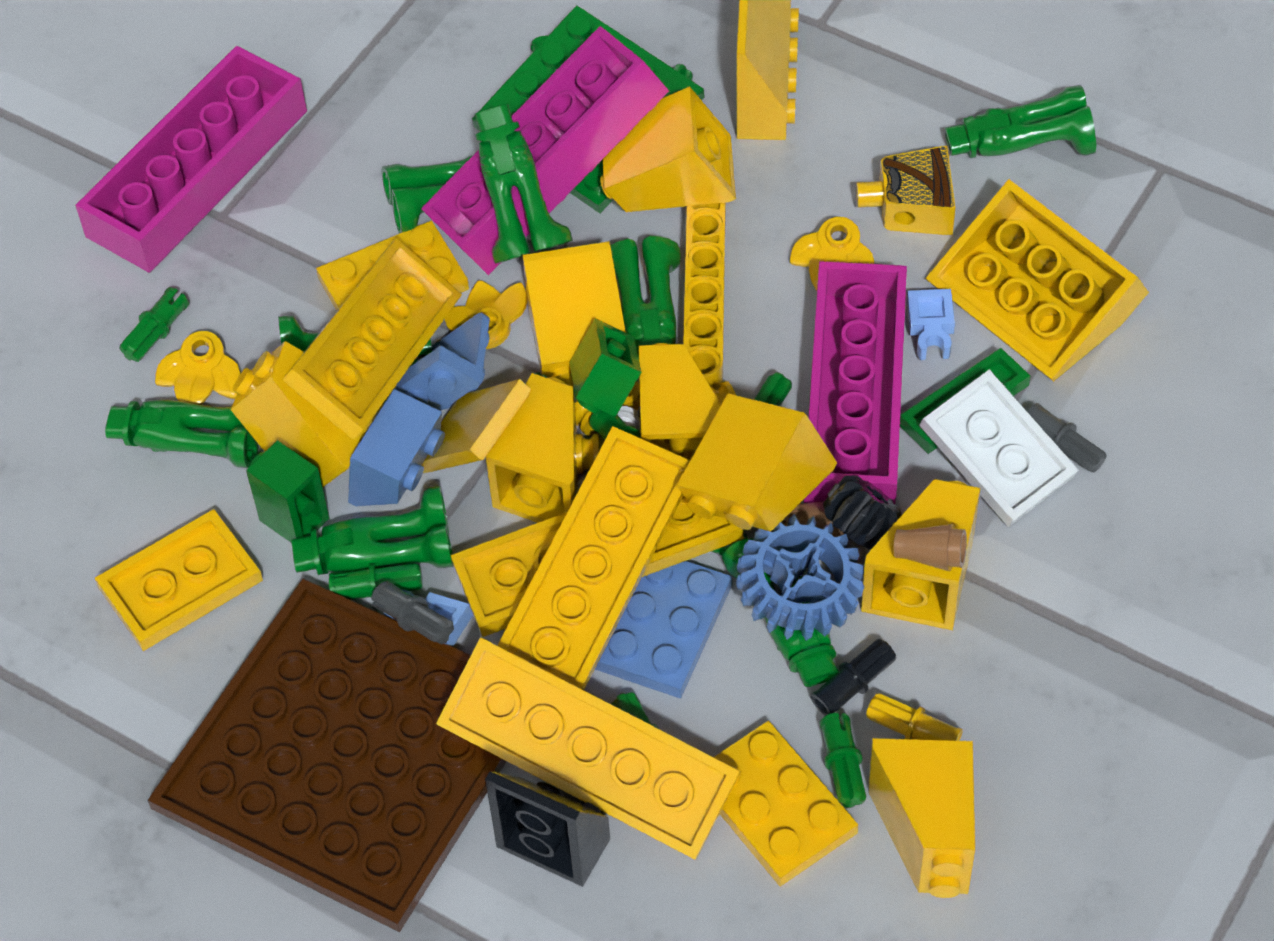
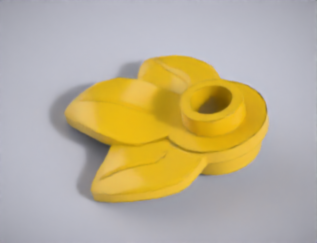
[790,217,874,291]
[445,280,527,349]
[155,331,241,405]

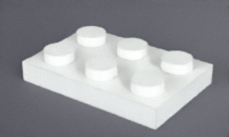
[919,370,1079,527]

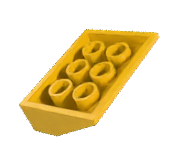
[737,0,799,140]
[925,179,1149,382]

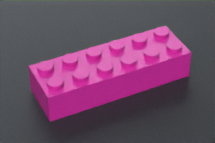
[421,26,669,275]
[75,45,307,273]
[804,261,907,504]

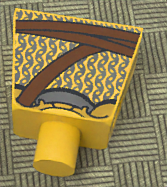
[856,146,956,235]

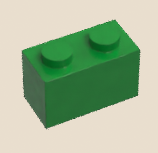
[569,318,642,417]
[246,440,330,543]

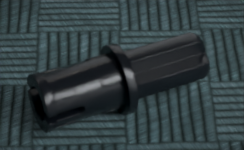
[810,639,896,716]

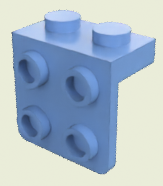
[387,312,490,411]

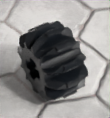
[822,475,902,550]

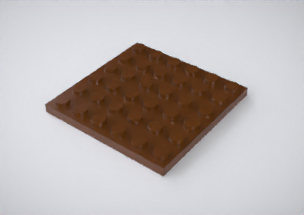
[147,579,507,932]

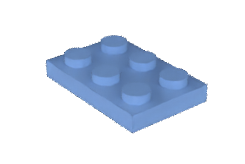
[595,561,732,699]

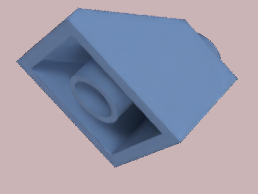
[348,389,445,506]

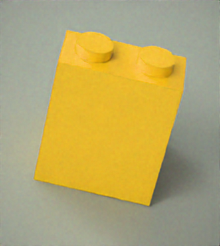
[600,86,736,212]
[522,241,626,386]
[231,341,363,488]
[639,343,721,460]
[486,373,578,523]
[676,393,837,532]
[861,479,981,631]
[869,738,975,898]

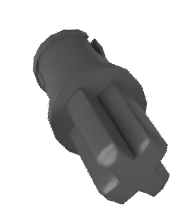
[1027,403,1107,472]
[371,581,454,644]

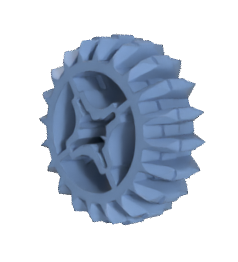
[736,514,864,641]

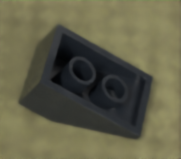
[485,771,610,887]

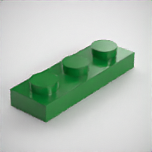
[900,348,1031,454]

